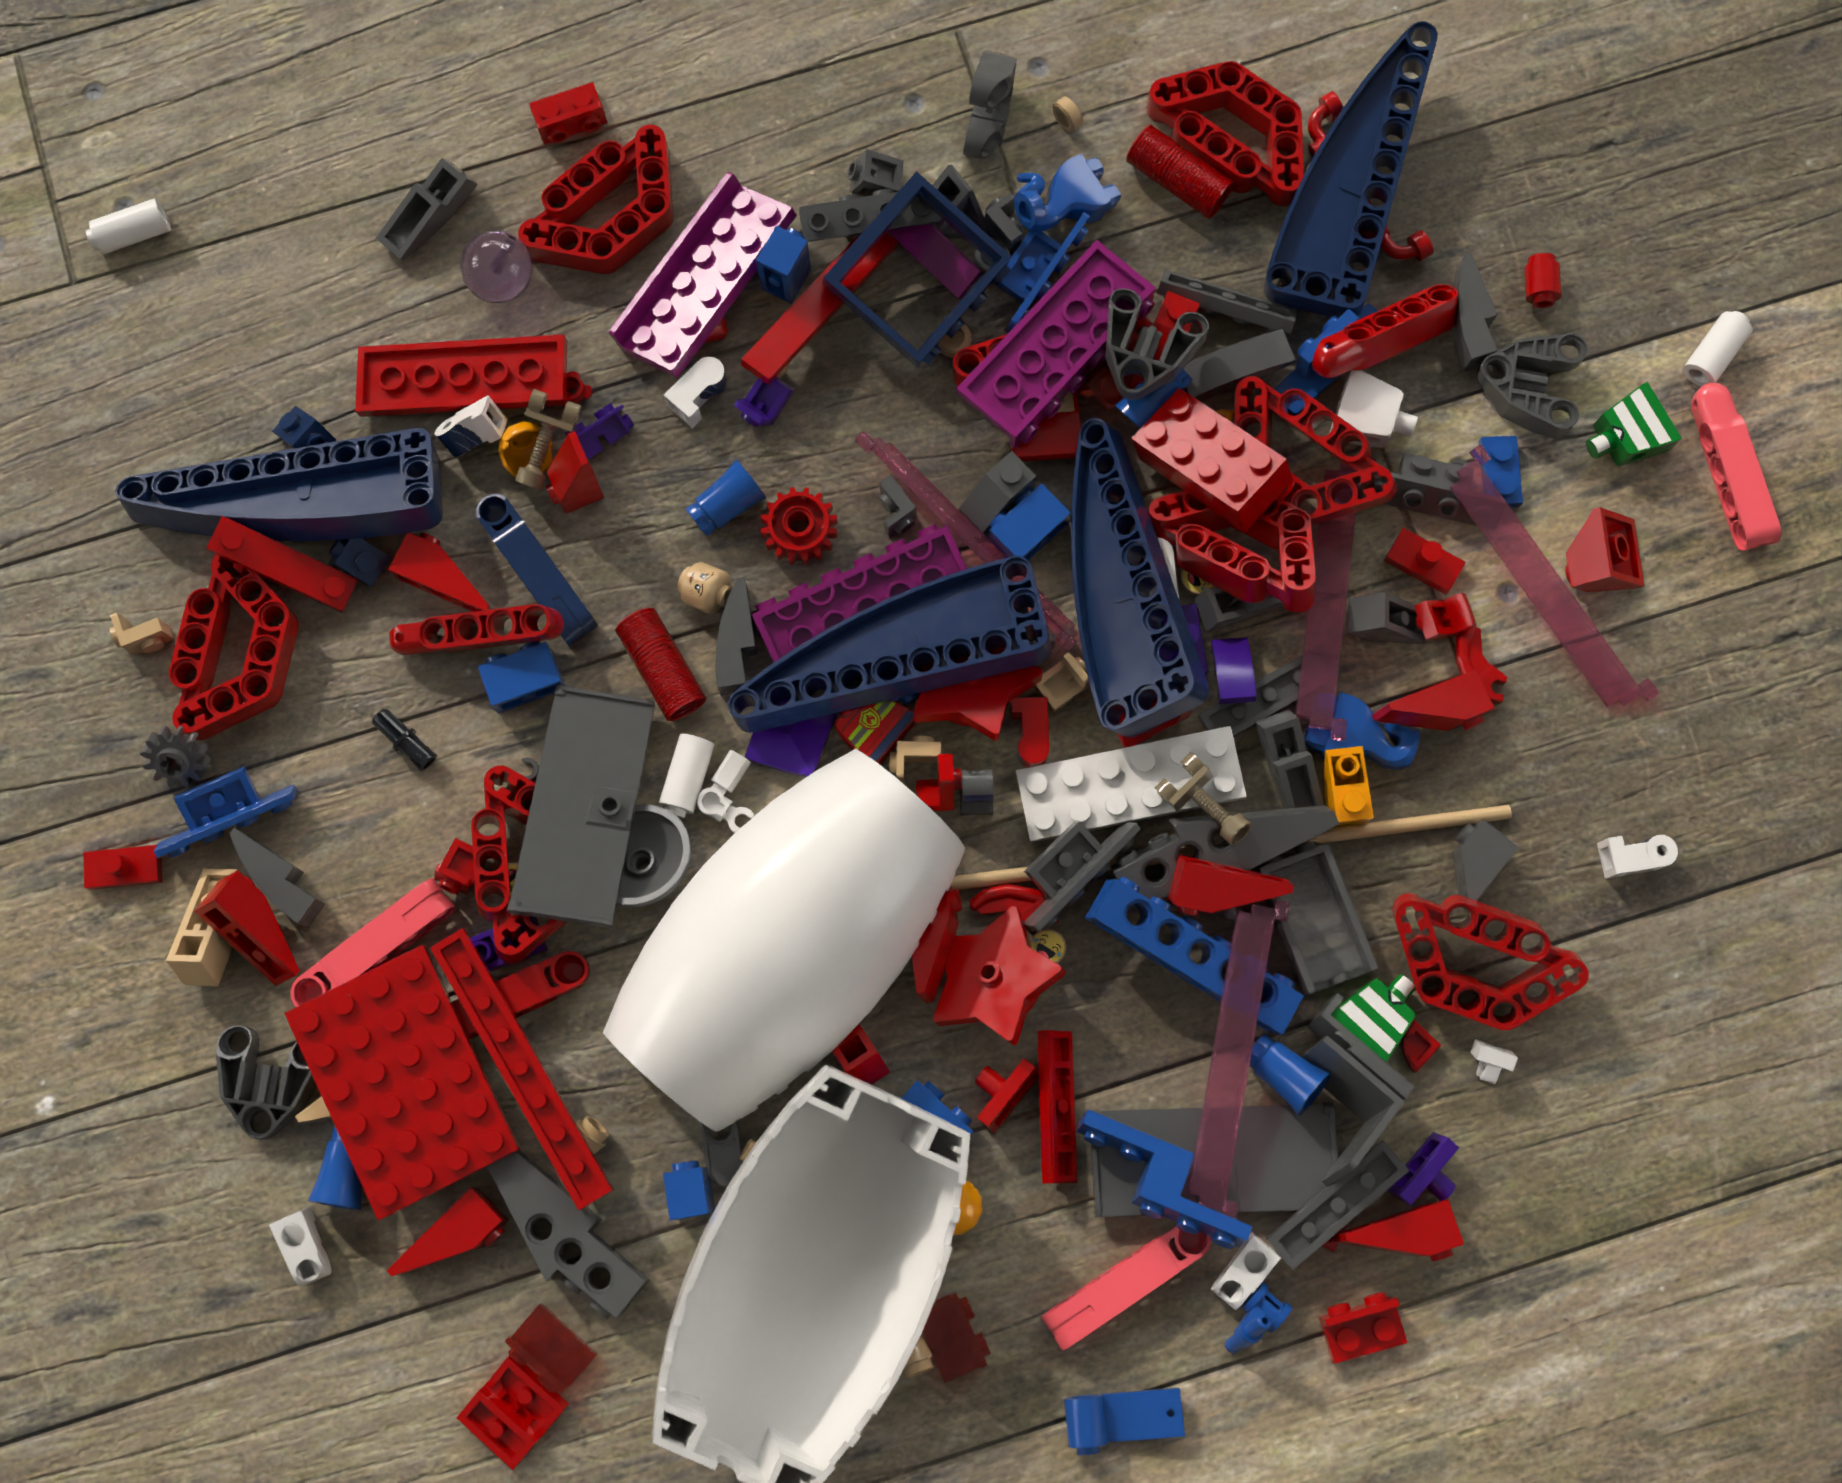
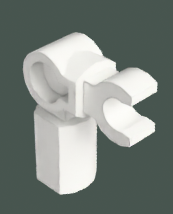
[697,750,754,833]

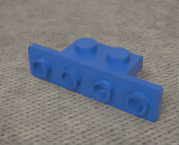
[994,212,1089,333]
[1274,303,1378,416]
[154,766,297,858]

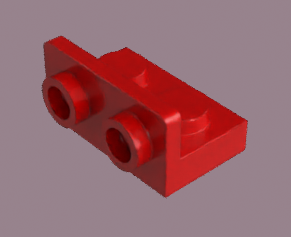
[529,82,608,145]
[1318,1292,1408,1364]

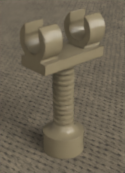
[515,389,582,490]
[1155,753,1252,846]

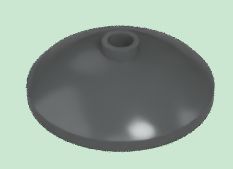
[616,804,692,908]

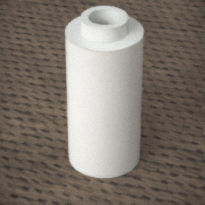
[86,198,171,254]
[1683,311,1752,387]
[659,734,715,819]

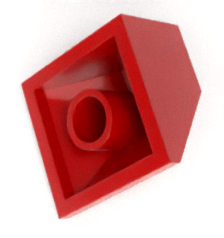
[1565,507,1645,592]

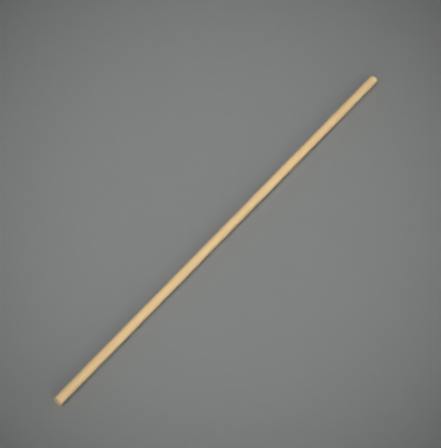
[951,805,1512,890]

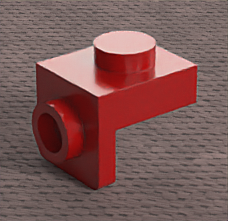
[1414,593,1476,639]
[916,754,961,811]
[434,838,487,895]

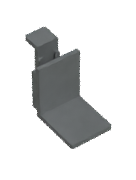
[1301,993,1414,1187]

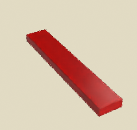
[741,233,898,385]

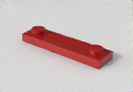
[206,516,358,613]
[1037,1030,1077,1184]

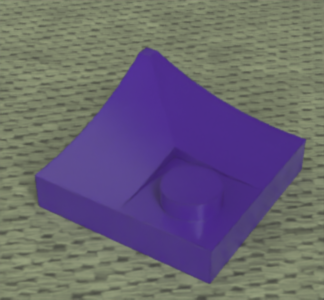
[744,698,836,777]

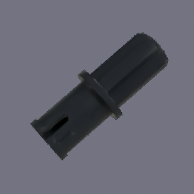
[372,709,437,772]

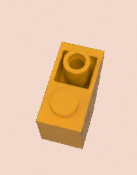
[1324,746,1374,827]

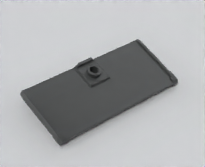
[507,685,655,928]
[1091,1103,1338,1217]

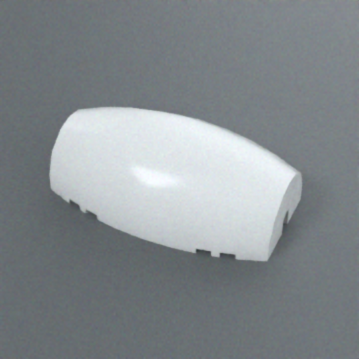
[603,749,965,1132]
[652,1065,970,1483]

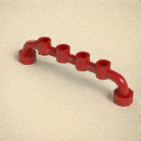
[1307,91,1434,261]

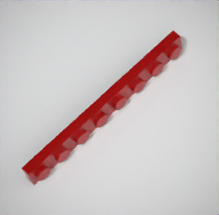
[430,928,614,1211]

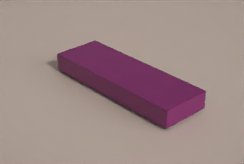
[887,224,983,299]

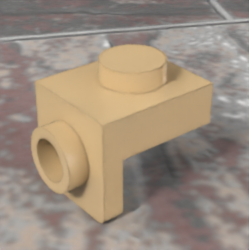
[110,613,174,655]
[1033,652,1090,713]
[889,736,941,783]

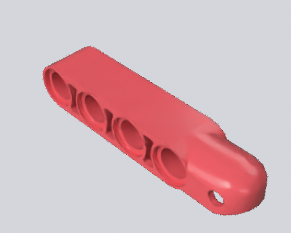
[1691,383,1781,551]
[290,878,456,1007]
[1040,1225,1211,1351]

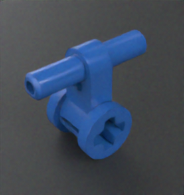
[1225,1281,1293,1353]

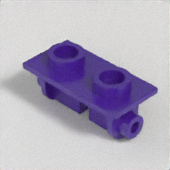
[561,403,635,459]

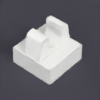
[1470,1039,1518,1084]

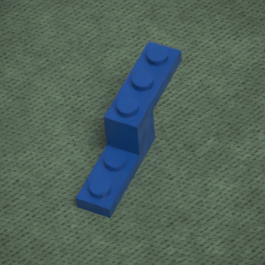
[1076,1110,1252,1249]

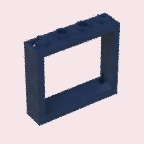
[822,171,1012,368]

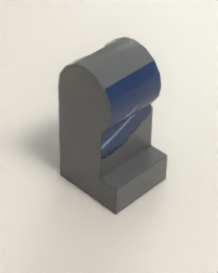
[959,769,994,816]

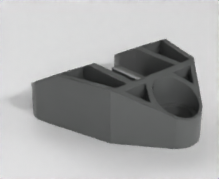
[963,50,1017,159]
[1105,288,1209,400]
[1477,334,1588,438]
[216,1025,317,1139]

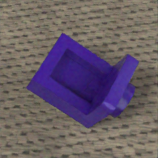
[734,377,795,427]

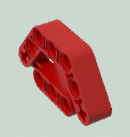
[1146,61,1304,207]
[518,124,674,274]
[1234,376,1397,525]
[1149,491,1316,613]
[169,555,299,740]
[471,765,567,964]
[1392,893,1589,1030]

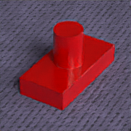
[1383,527,1466,595]
[83,845,163,890]
[975,1058,1039,1134]

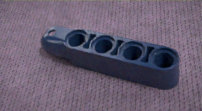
[475,493,598,646]

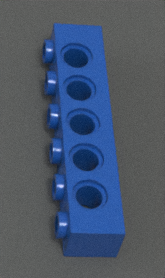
[1085,877,1304,1035]

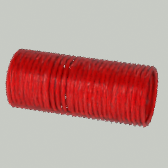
[1126,124,1234,219]
[615,607,707,721]

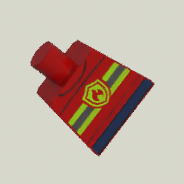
[834,700,917,765]

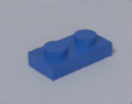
[1478,436,1523,508]

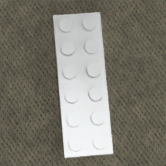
[1016,726,1247,843]

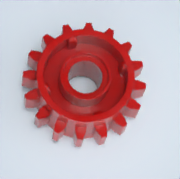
[760,487,838,566]

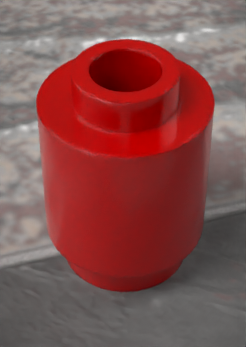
[1524,253,1562,308]

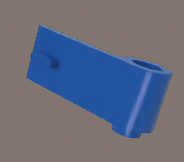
[1064,1387,1185,1455]

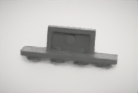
[799,189,941,242]
[1359,453,1506,530]
[1024,820,1141,932]

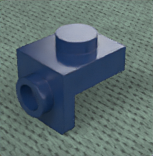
[272,406,336,449]
[328,538,391,587]

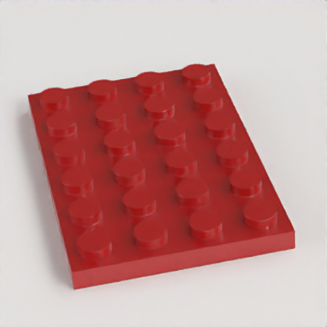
[284,944,521,1221]

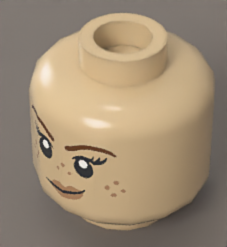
[678,562,732,614]

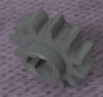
[140,725,211,788]

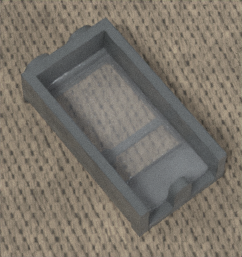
[1255,841,1378,996]

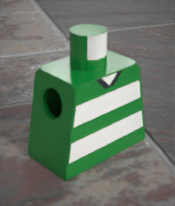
[1586,382,1682,466]
[1331,974,1416,1062]

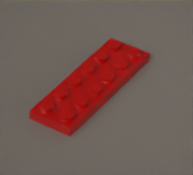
[355,334,567,417]

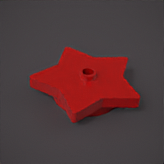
[913,647,1043,741]
[932,906,1066,1045]

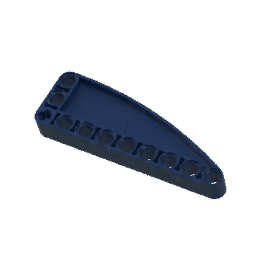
[1264,21,1438,317]
[1071,418,1209,738]
[115,428,443,541]
[728,556,1051,733]

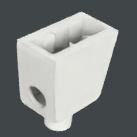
[1329,370,1418,448]

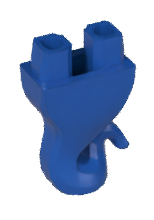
[1014,154,1121,231]
[1304,692,1420,770]

